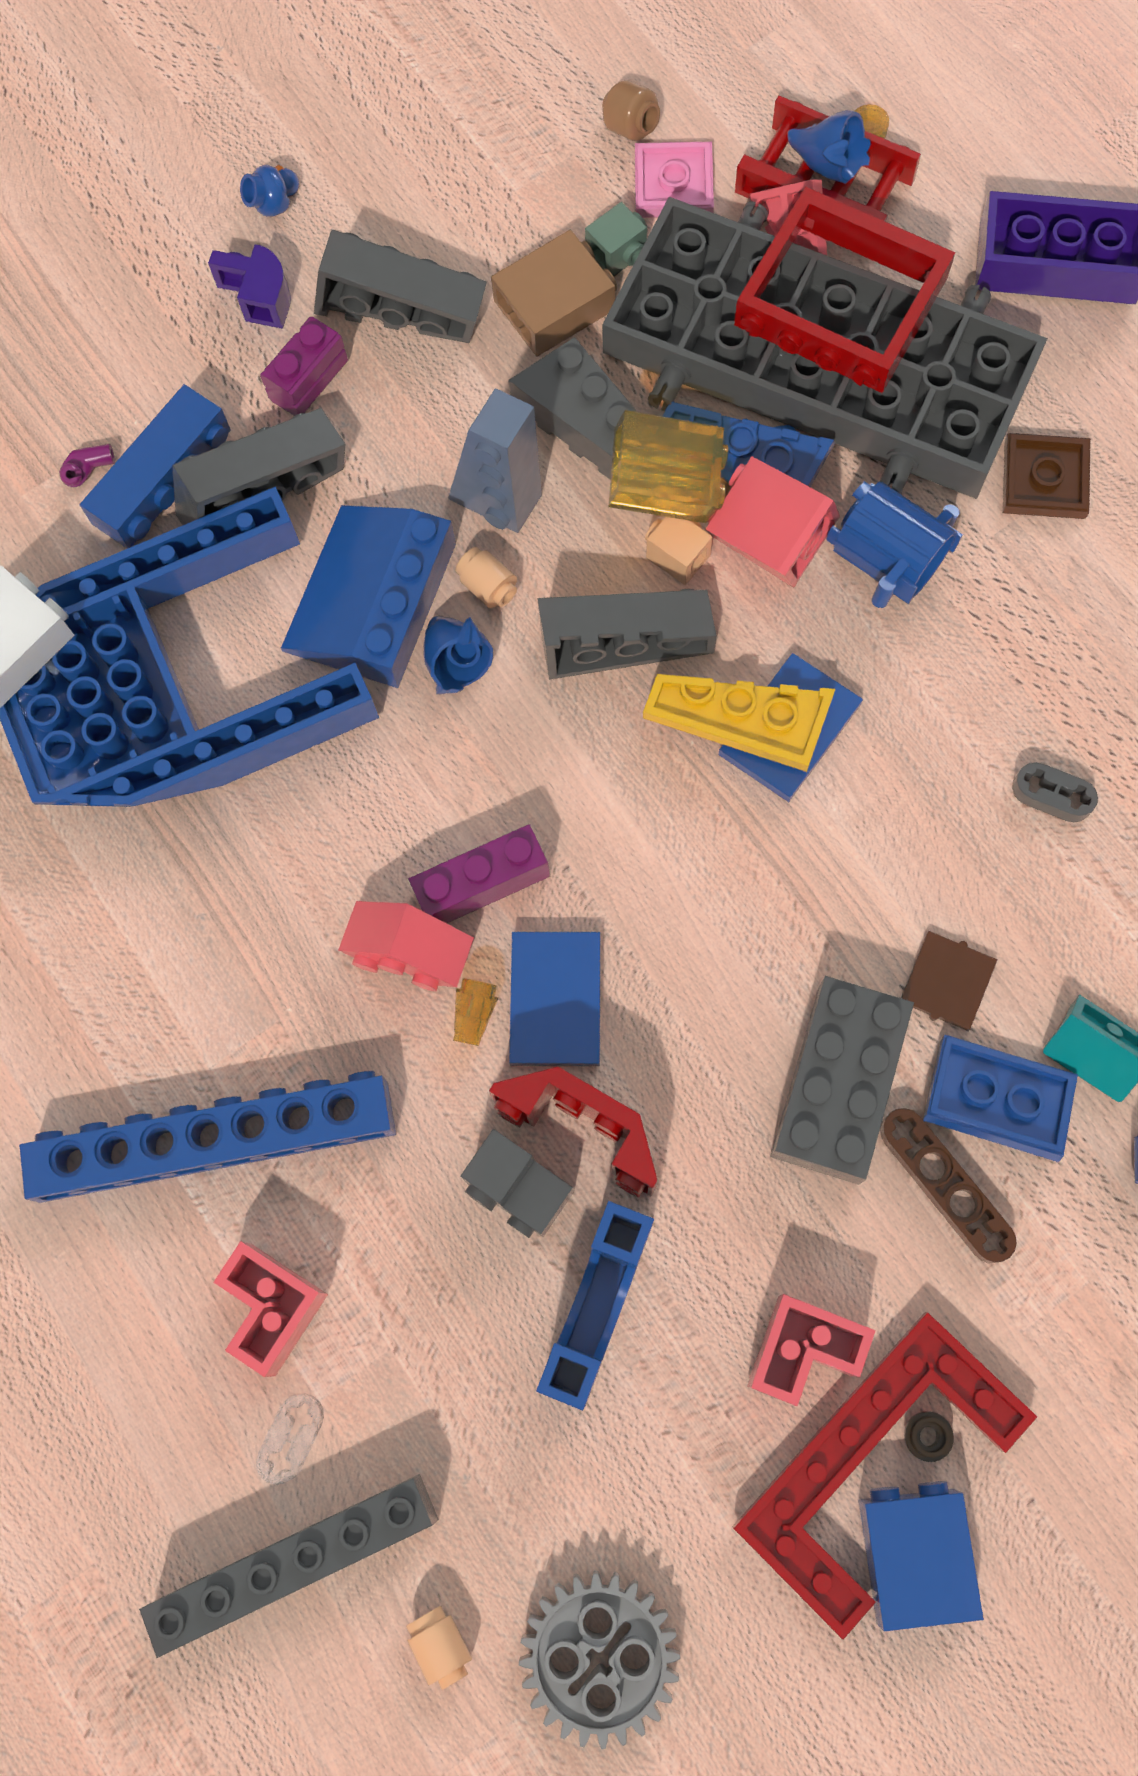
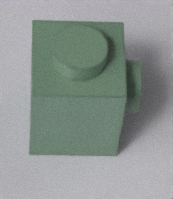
[585,202,648,277]

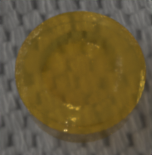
[855,104,889,139]

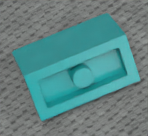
[1043,994,1138,1102]

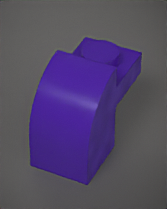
[208,244,291,329]

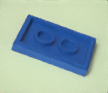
[718,653,863,802]
[509,932,600,1066]
[923,1034,1078,1162]

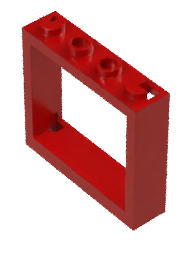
[734,186,956,393]

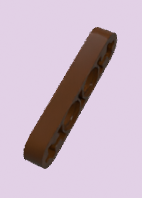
[880,1108,1017,1263]

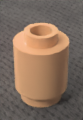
[455,547,517,608]
[406,1606,472,1690]

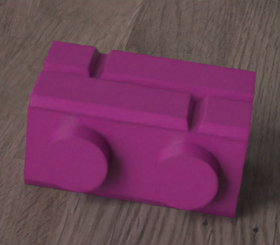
[260,317,348,416]

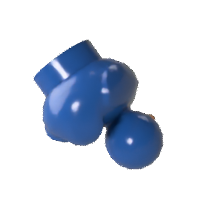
[240,165,299,217]

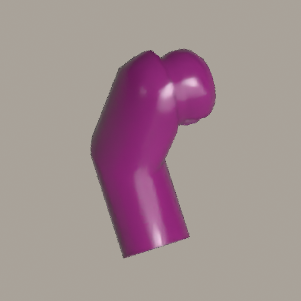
[59,443,115,487]

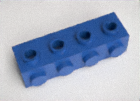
[79,384,231,549]

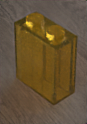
[608,410,728,523]

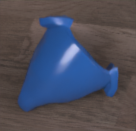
[788,110,871,184]
[423,615,493,695]

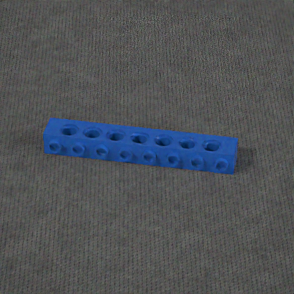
[19,1071,396,1203]

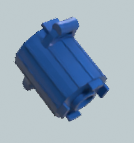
[826,481,963,608]

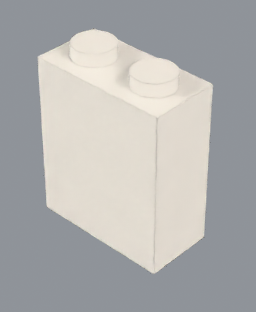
[0,566,74,708]

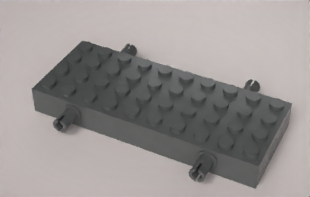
[602,197,1048,499]

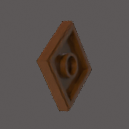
[1002,433,1091,519]

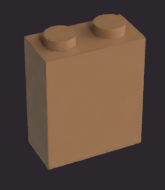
[491,229,617,357]

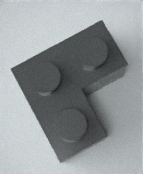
[460,1129,574,1238]

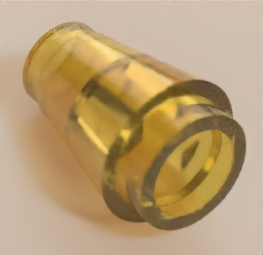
[453,978,499,1046]

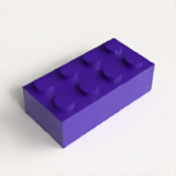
[975,191,1138,305]

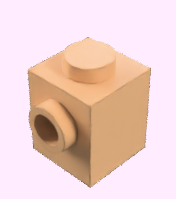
[645,509,712,585]

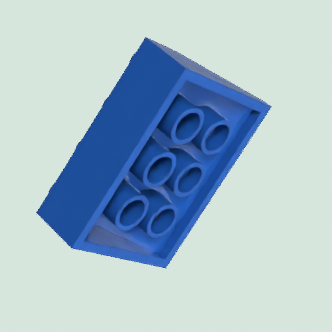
[281,505,456,688]

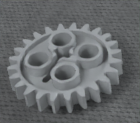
[519,1571,680,1749]

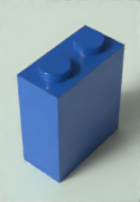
[858,1481,984,1631]

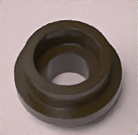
[904,1411,954,1462]

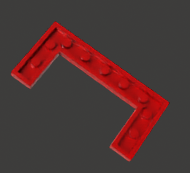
[732,1312,1037,1640]

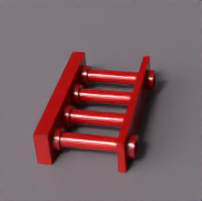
[735,95,921,222]

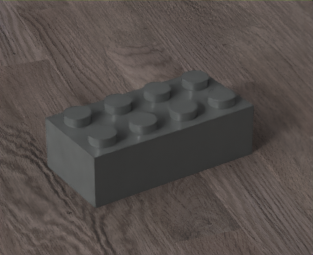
[770,976,914,1185]

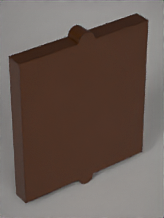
[901,931,998,1031]

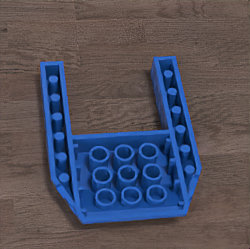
[0,487,379,807]

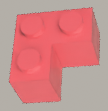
[338,901,474,991]
[213,1241,328,1377]
[747,1294,876,1406]

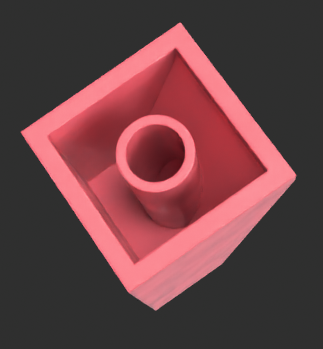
[706,456,840,588]

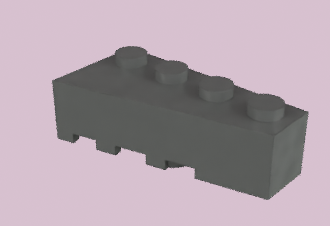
[508,337,673,501]
[537,589,717,680]

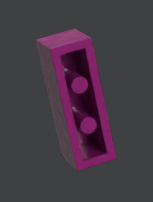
[408,824,550,923]

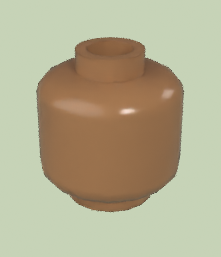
[602,80,660,141]

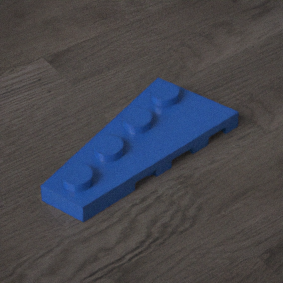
[654,402,835,487]

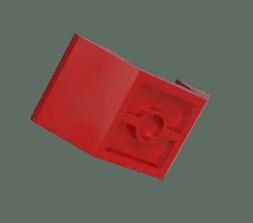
[489,1067,658,1198]

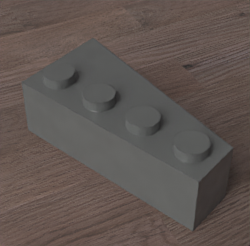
[314,229,487,343]
[172,408,346,526]

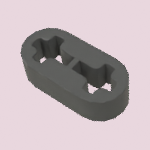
[1012,762,1098,822]

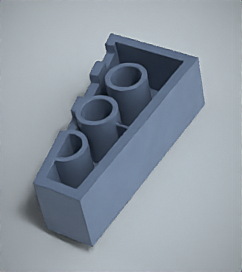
[448,388,542,533]

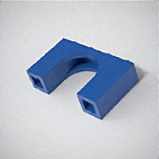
[536,1201,654,1411]

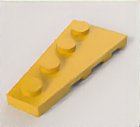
[643,674,835,772]

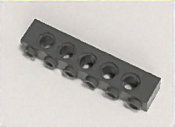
[139,1474,439,1658]

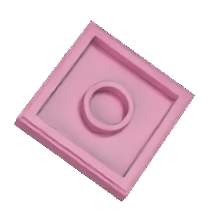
[635,141,714,218]

